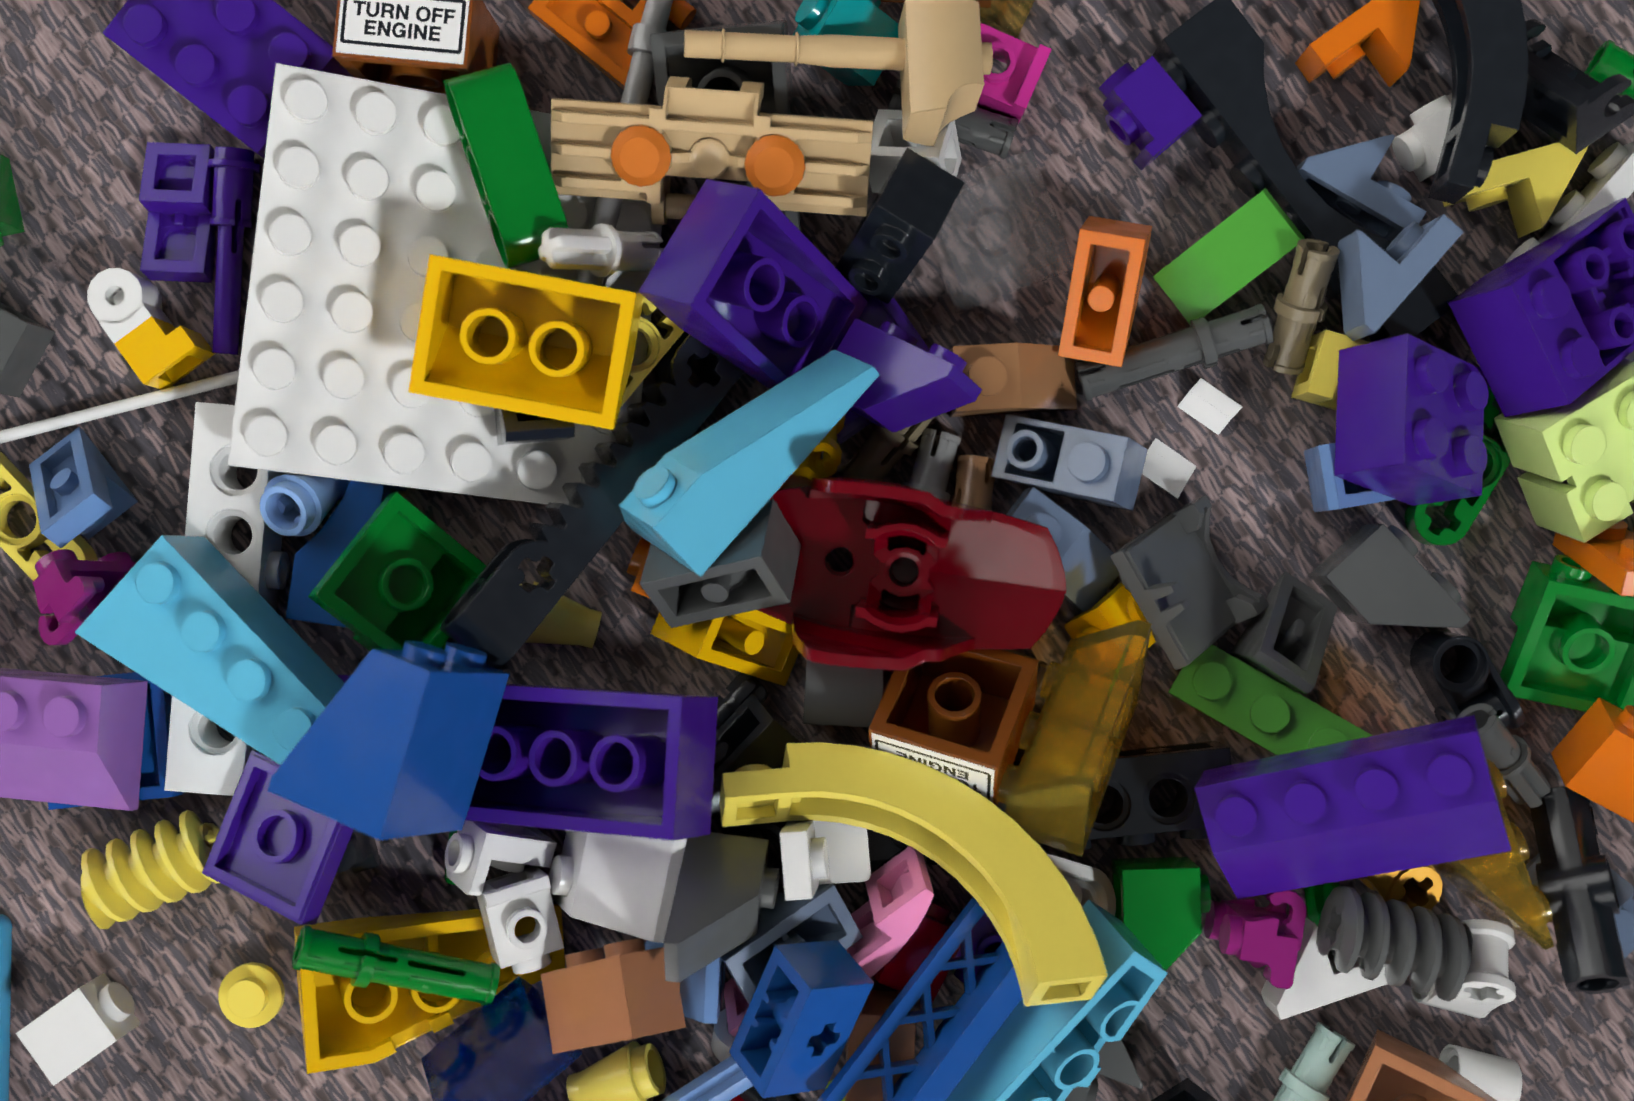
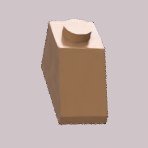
[950,342,1077,417]

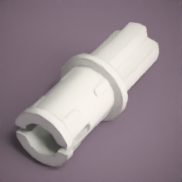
[538,223,664,277]

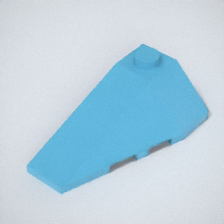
[619,349,879,577]

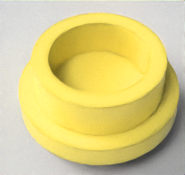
[218,962,285,1028]

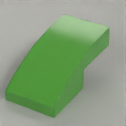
[1152,188,1305,325]

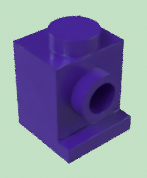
[1099,56,1202,170]

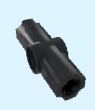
[1530,786,1630,995]

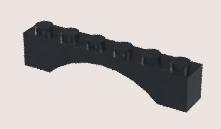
[1151,0,1458,342]

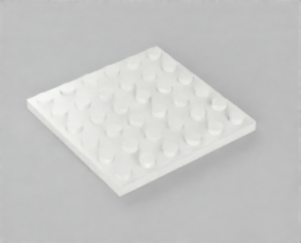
[228,63,662,505]

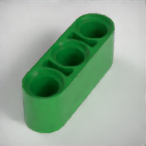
[444,63,569,269]

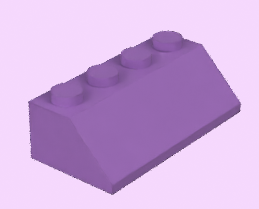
[0,668,148,811]

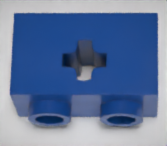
[729,940,874,1098]

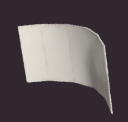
[1142,378,1242,499]

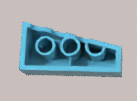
[74,535,345,765]

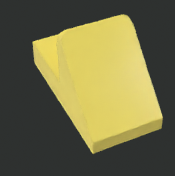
[1443,142,1588,238]

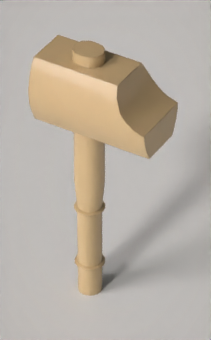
[684,0,993,146]

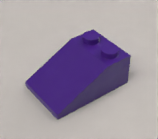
[639,179,868,389]

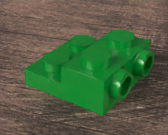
[308,492,486,651]
[1500,555,1634,712]

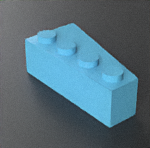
[946,899,1168,1101]

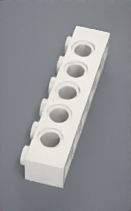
[164,402,290,796]

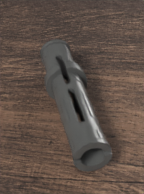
[1075,303,1273,401]

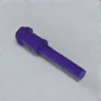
[207,146,261,355]

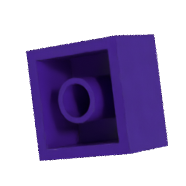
[1334,334,1489,506]

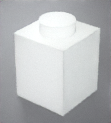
[16,973,141,1086]

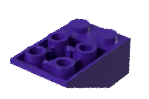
[1448,198,1634,417]

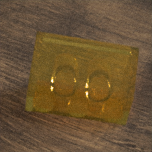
[997,620,1152,857]

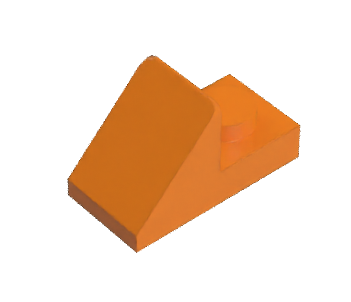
[1295,0,1420,87]

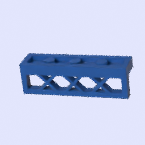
[817,897,1022,1101]

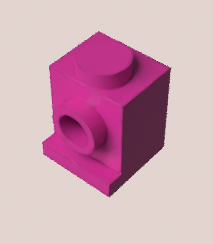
[977,22,1052,124]

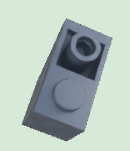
[991,414,1148,511]

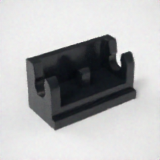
[1522,19,1634,154]

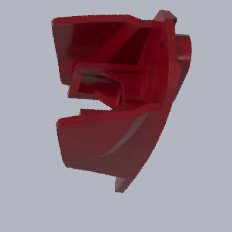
[757,477,1067,671]

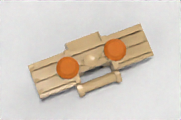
[551,76,873,225]

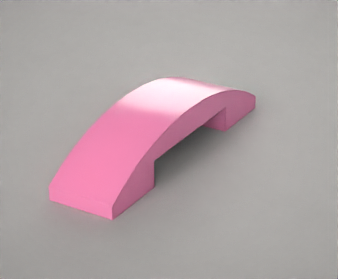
[724,846,934,1037]

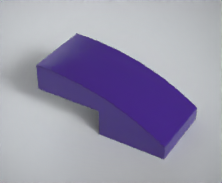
[139,142,215,283]

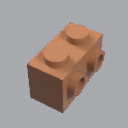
[541,938,686,1054]

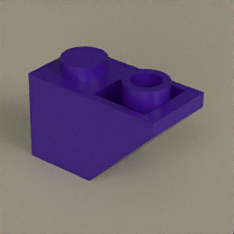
[837,318,982,433]

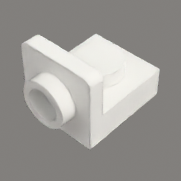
[445,820,557,896]

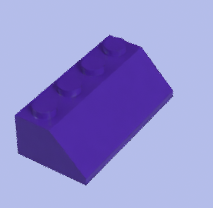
[1195,715,1511,899]

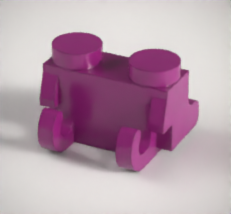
[32,549,137,645]
[1204,890,1306,989]

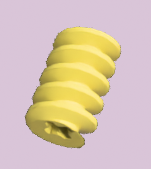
[80,810,219,929]

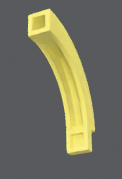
[719,742,1108,1007]

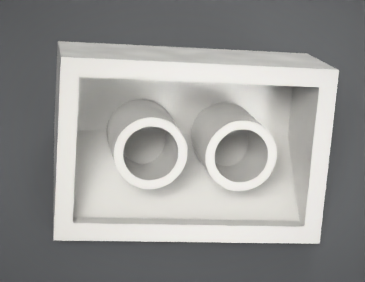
[549,830,687,943]

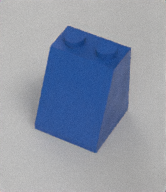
[267,641,509,840]

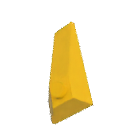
[294,904,565,1074]

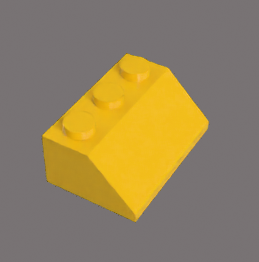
[408,254,644,430]

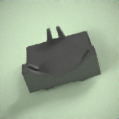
[1110,495,1269,670]

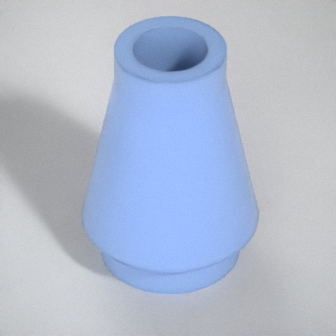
[260,473,349,536]

